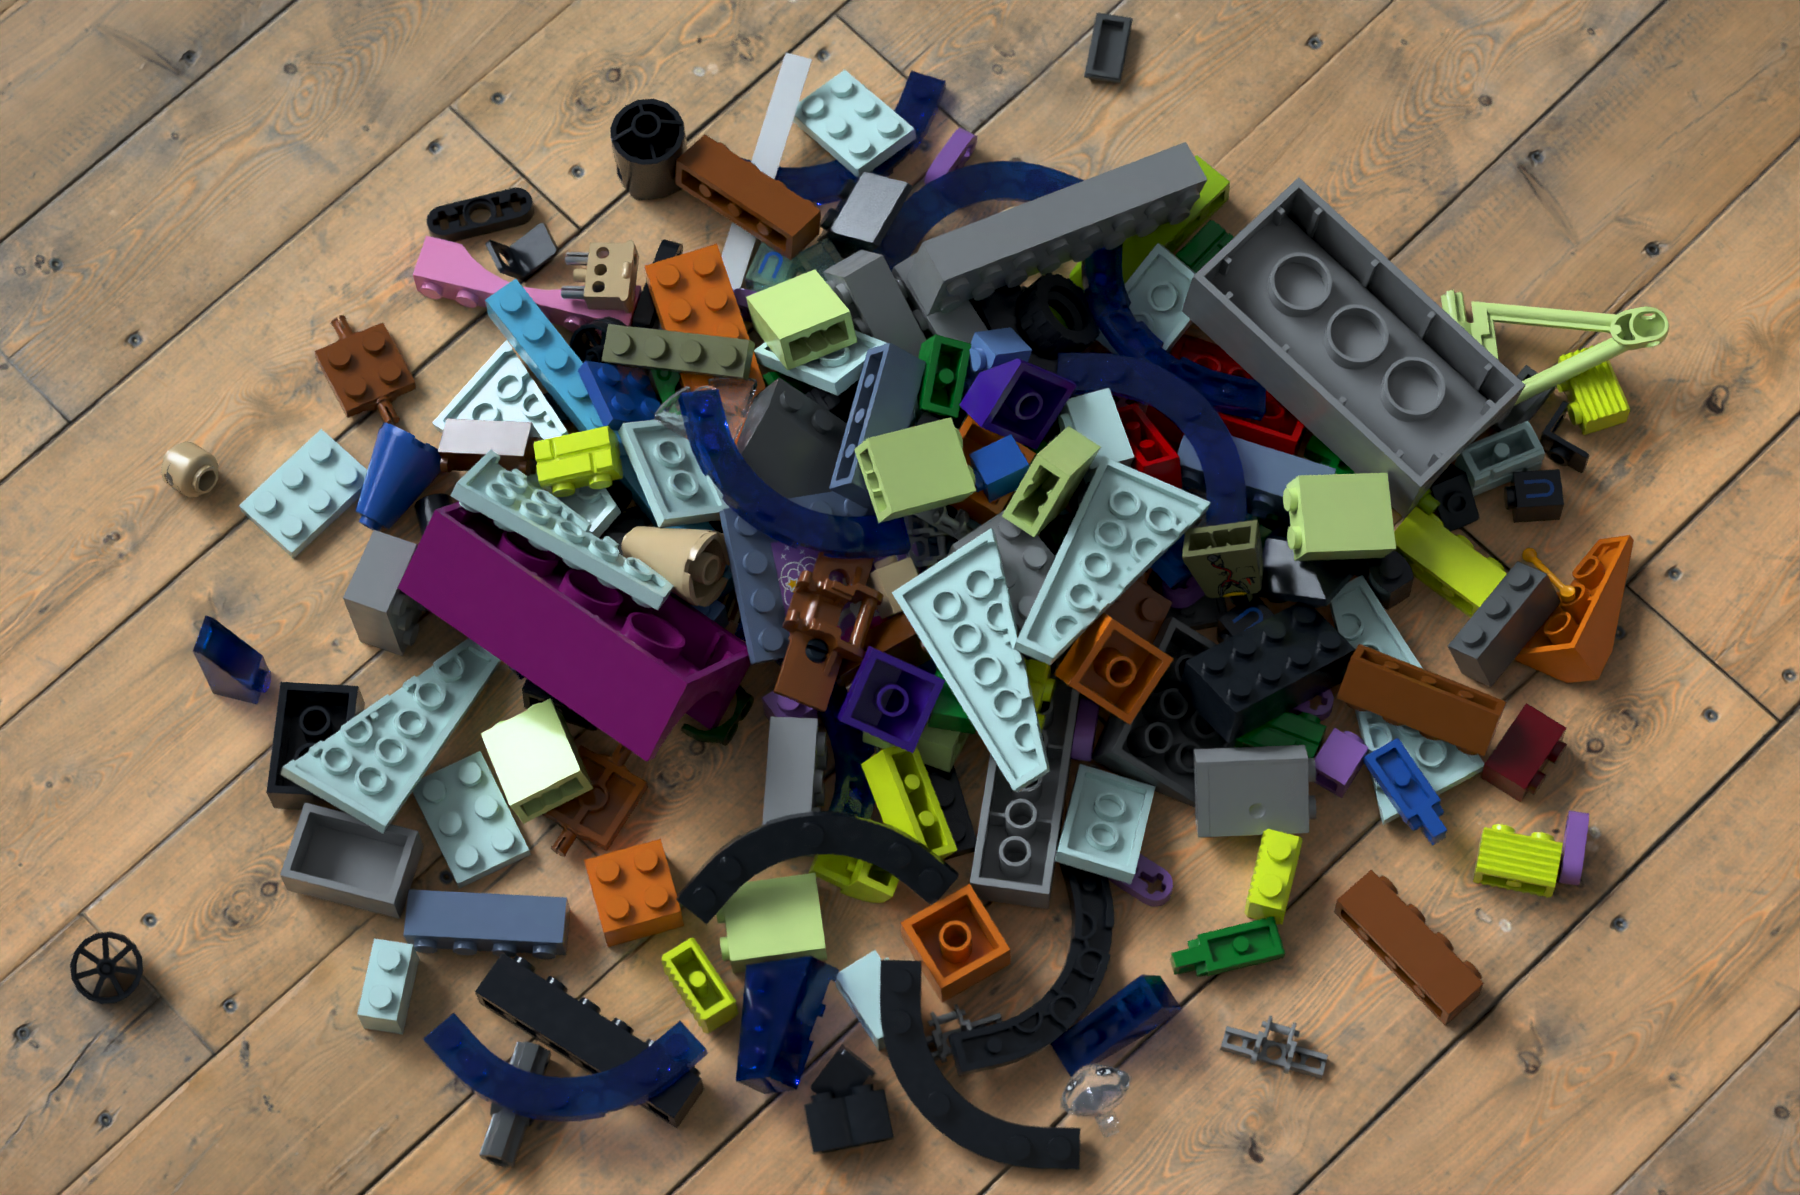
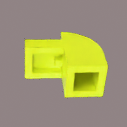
[808,854,899,903]

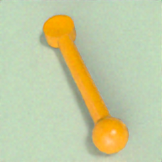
[1522,547,1576,602]

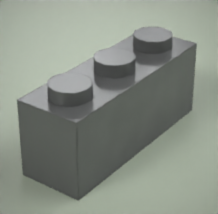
[1448,561,1561,687]

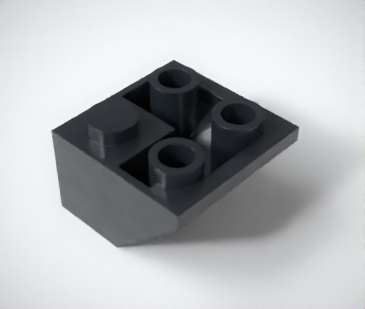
[1253,523,1355,608]

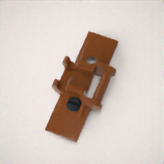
[774,521,884,713]

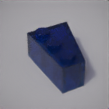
[736,956,839,1094]

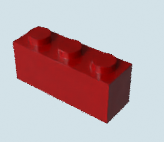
[1117,403,1182,490]

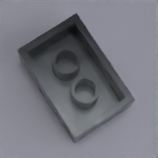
[266,682,365,812]

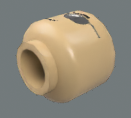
[161,442,218,498]

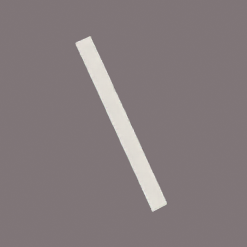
[721,53,812,290]

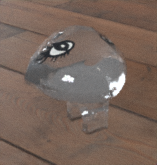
[1060,1063,1132,1138]

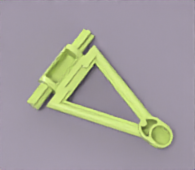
[1441,290,1669,406]

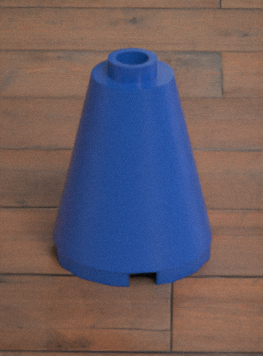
[355,422,441,531]

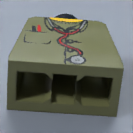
[1182,520,1264,606]

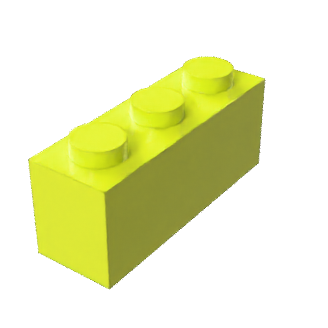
[1394,506,1507,618]
[861,745,957,860]

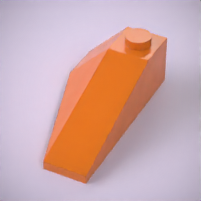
[1515,535,1634,683]

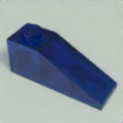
[193,616,271,704]
[1051,974,1181,1077]

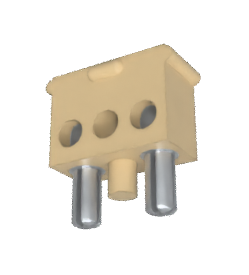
[561,240,639,313]

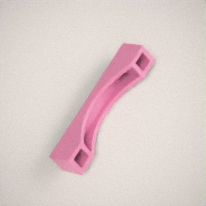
[413,236,642,336]

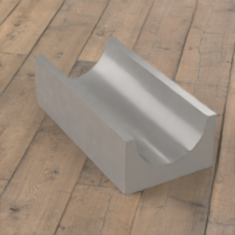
[1182,177,1525,518]

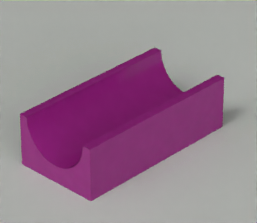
[398,502,750,762]

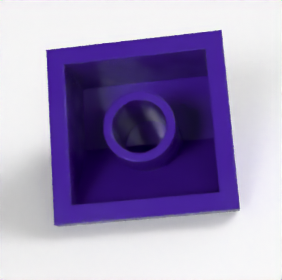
[960,358,1077,450]
[837,646,945,753]

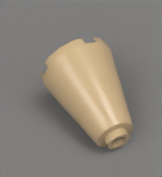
[621,526,730,607]

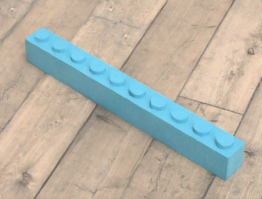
[485,279,735,601]

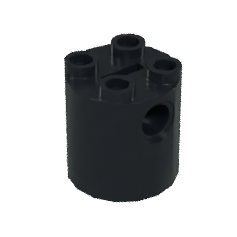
[610,99,687,200]

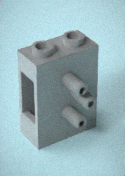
[1194,745,1316,837]

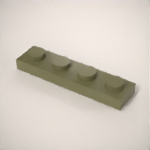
[602,324,755,381]

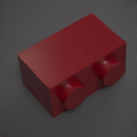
[1481,703,1567,802]

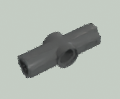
[479,1041,551,1167]

